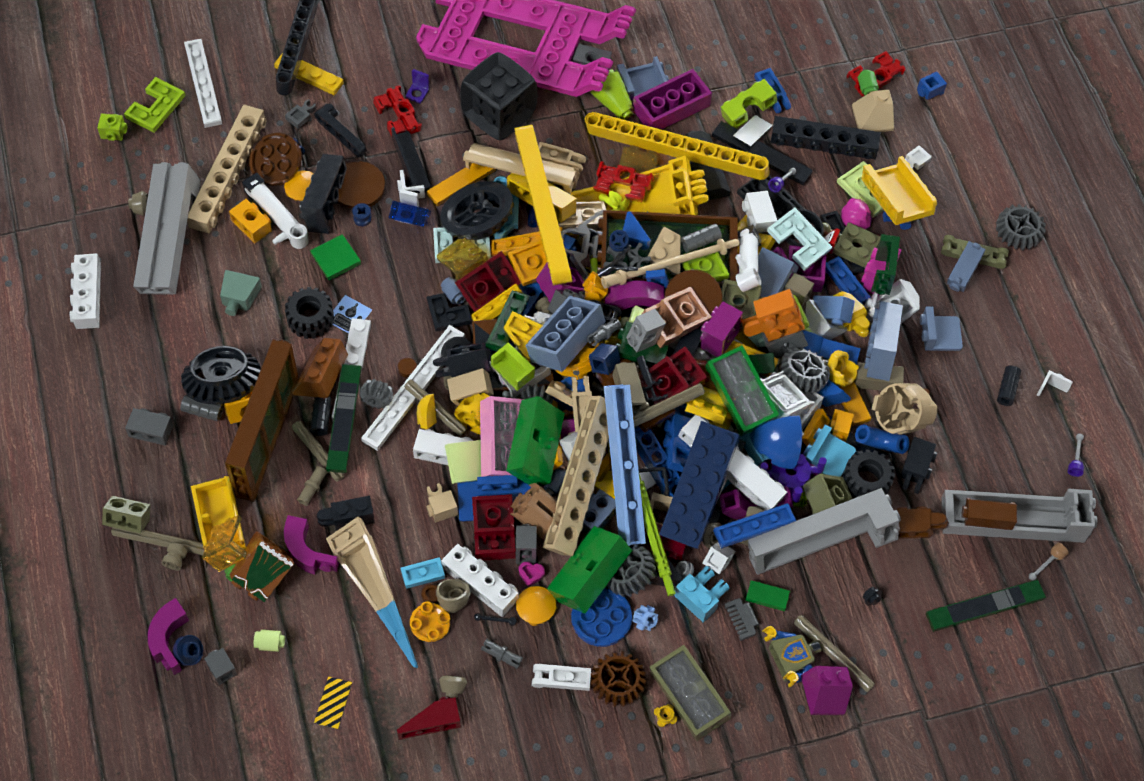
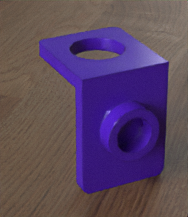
[405,69,430,104]

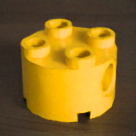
[454,393,489,435]

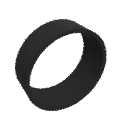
[785,209,824,247]

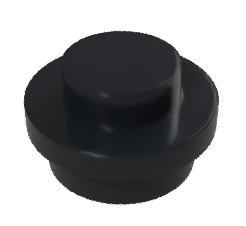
[863,587,882,606]

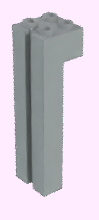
[133,162,201,294]
[748,488,901,575]
[941,489,1097,543]

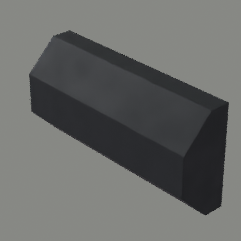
[676,130,731,200]
[737,175,811,240]

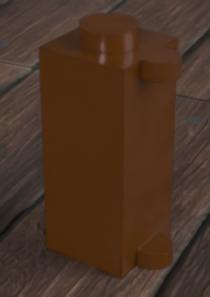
[961,498,1017,530]

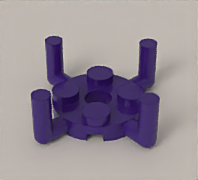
[760,454,827,503]

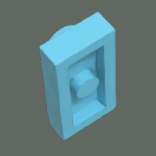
[401,557,445,589]

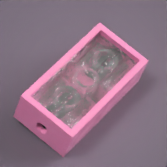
[480,396,524,479]

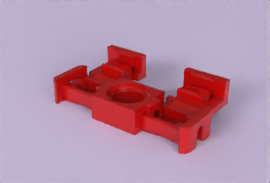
[846,51,906,97]
[373,86,422,136]
[593,161,654,202]

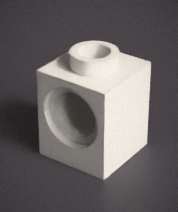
[702,542,736,574]

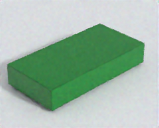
[745,580,790,612]

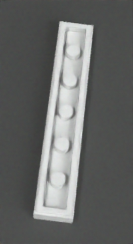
[184,39,222,128]

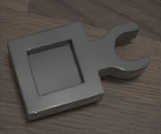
[285,99,316,129]

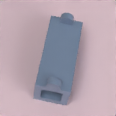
[947,241,985,292]

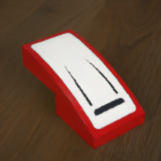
[824,229,840,254]

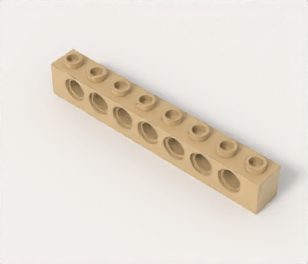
[187,105,267,234]
[543,396,609,556]

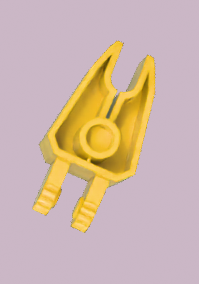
[833,291,870,337]

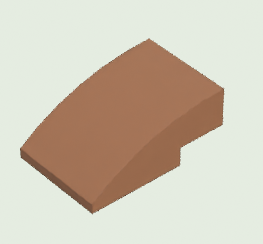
[642,287,712,348]

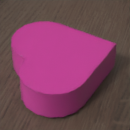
[519,562,545,587]

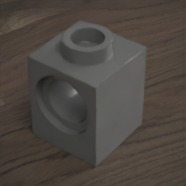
[204,648,237,685]

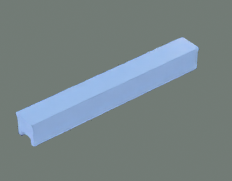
[604,384,646,546]

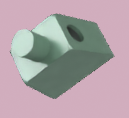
[220,270,262,316]

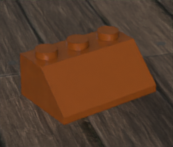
[292,338,348,398]

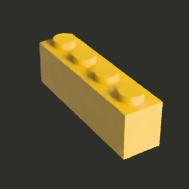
[507,173,577,223]

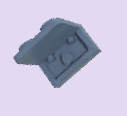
[920,307,963,351]

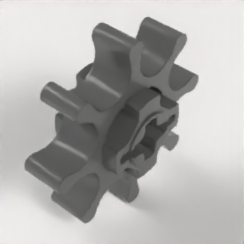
[603,243,651,281]

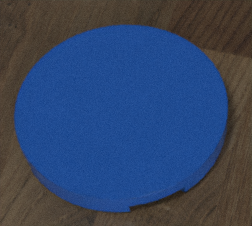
[571,588,632,647]

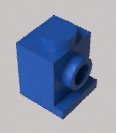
[917,71,947,100]

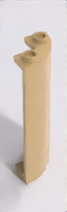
[463,143,580,195]

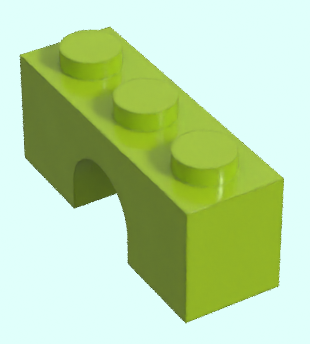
[721,79,777,129]

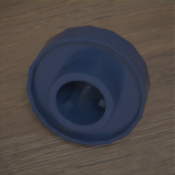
[173,635,203,666]

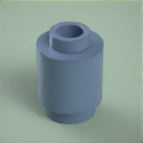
[441,277,466,305]

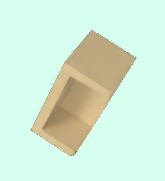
[447,368,493,406]

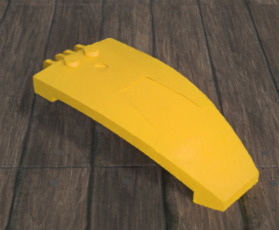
[565,156,709,239]

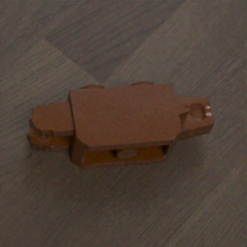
[896,506,949,539]

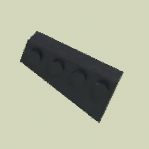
[300,154,347,234]

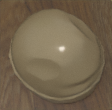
[436,579,471,613]

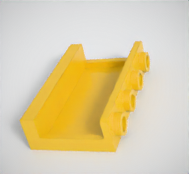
[861,156,937,225]

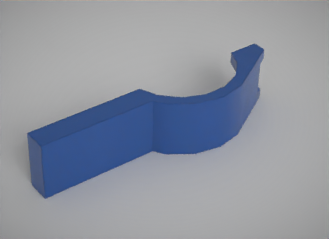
[802,330,861,364]

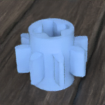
[632,605,659,631]

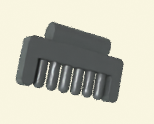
[725,598,760,641]

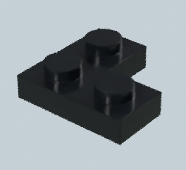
[426,293,472,332]

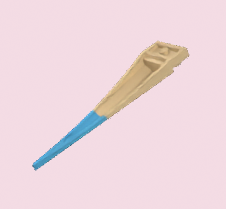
[326,517,418,668]

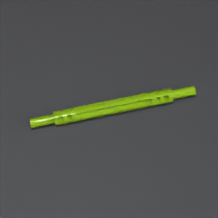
[639,474,676,596]

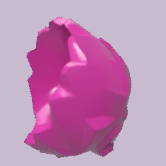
[841,198,872,230]

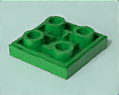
[310,234,361,280]

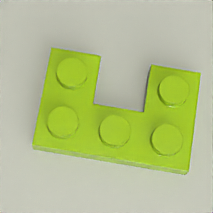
[124,77,185,133]

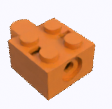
[742,289,805,342]

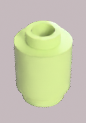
[254,630,285,652]

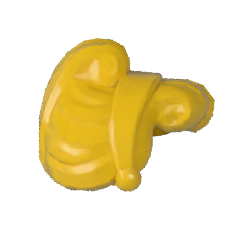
[827,350,859,387]

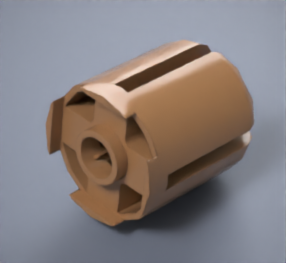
[510,483,561,539]

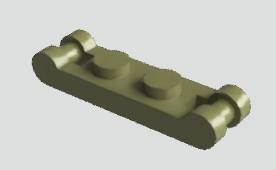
[941,235,1009,269]

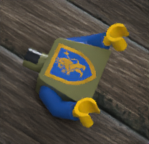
[762,626,821,687]

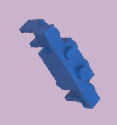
[663,403,695,472]

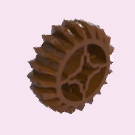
[591,651,646,707]

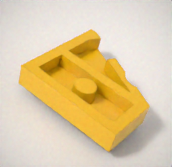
[504,311,543,361]

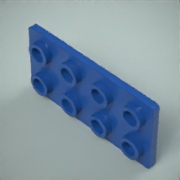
[458,475,531,522]

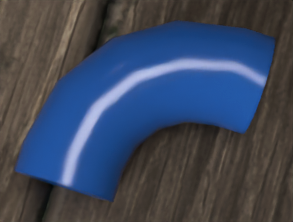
[855,425,909,454]

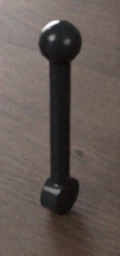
[474,613,517,626]

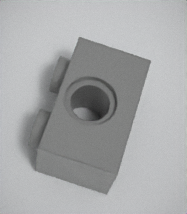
[626,309,666,353]

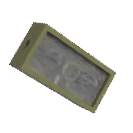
[649,645,731,741]

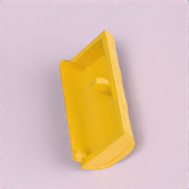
[191,476,246,561]

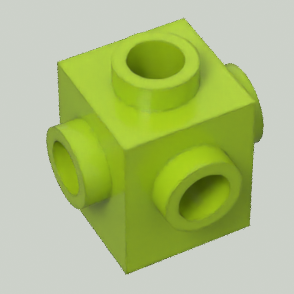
[97,113,127,141]

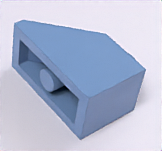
[813,296,855,325]

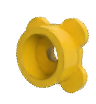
[654,704,677,727]

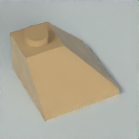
[852,90,894,132]

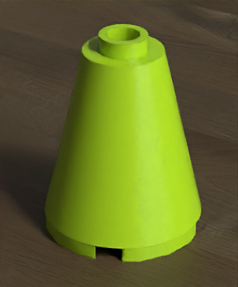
[589,69,634,119]

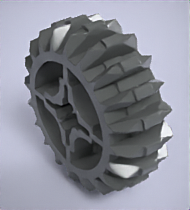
[996,204,1046,251]
[778,347,830,394]
[607,544,657,597]

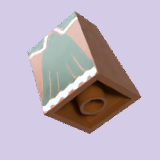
[229,531,294,602]

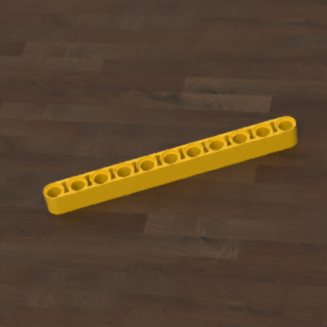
[585,112,770,180]
[514,125,572,286]

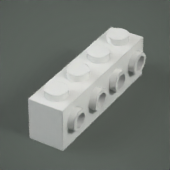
[70,254,101,329]
[441,544,518,618]

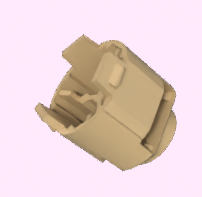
[872,383,937,435]

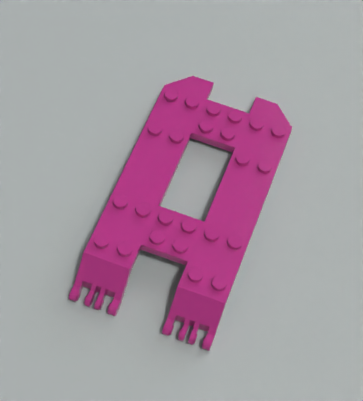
[416,0,636,97]

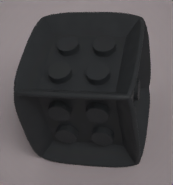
[460,52,537,141]

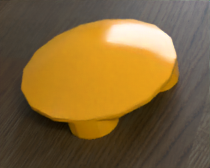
[284,170,314,201]
[516,586,556,626]
[410,601,450,642]

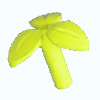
[599,191,629,211]

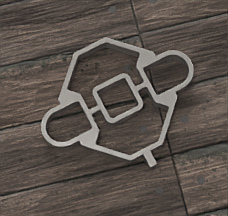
[561,210,650,281]

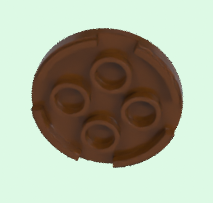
[249,133,302,186]
[338,161,385,208]
[665,270,722,322]

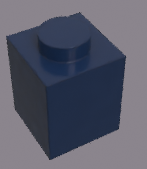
[589,343,621,375]

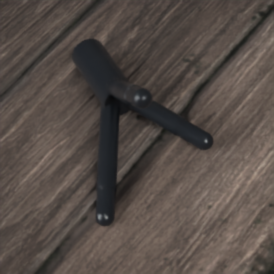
[597,245,638,278]

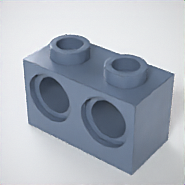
[582,489,616,534]

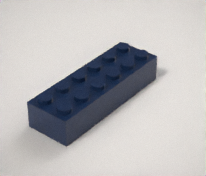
[659,421,740,550]

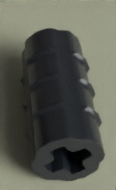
[997,365,1021,406]
[310,396,331,436]

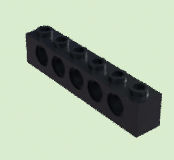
[770,116,881,160]

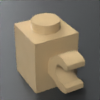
[426,483,458,523]

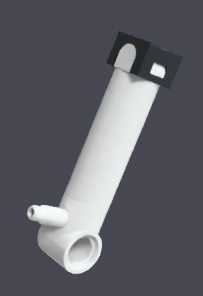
[242,173,309,249]
[735,225,761,292]

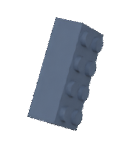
[526,295,606,372]
[864,301,903,381]

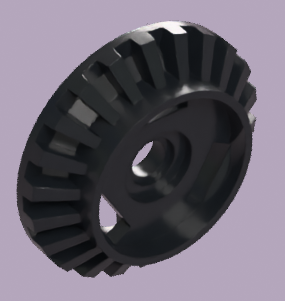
[440,181,514,240]
[181,346,261,404]

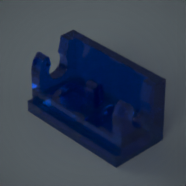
[388,201,431,227]

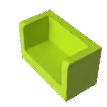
[491,342,535,391]

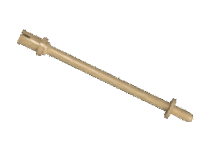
[601,239,740,288]

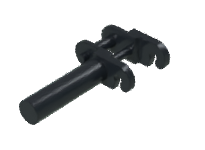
[636,356,669,405]

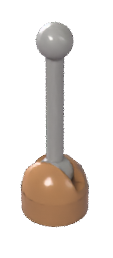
[1029,542,1069,581]

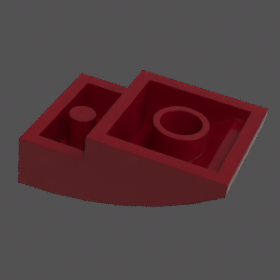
[455,251,521,312]
[639,346,710,405]
[472,494,516,561]

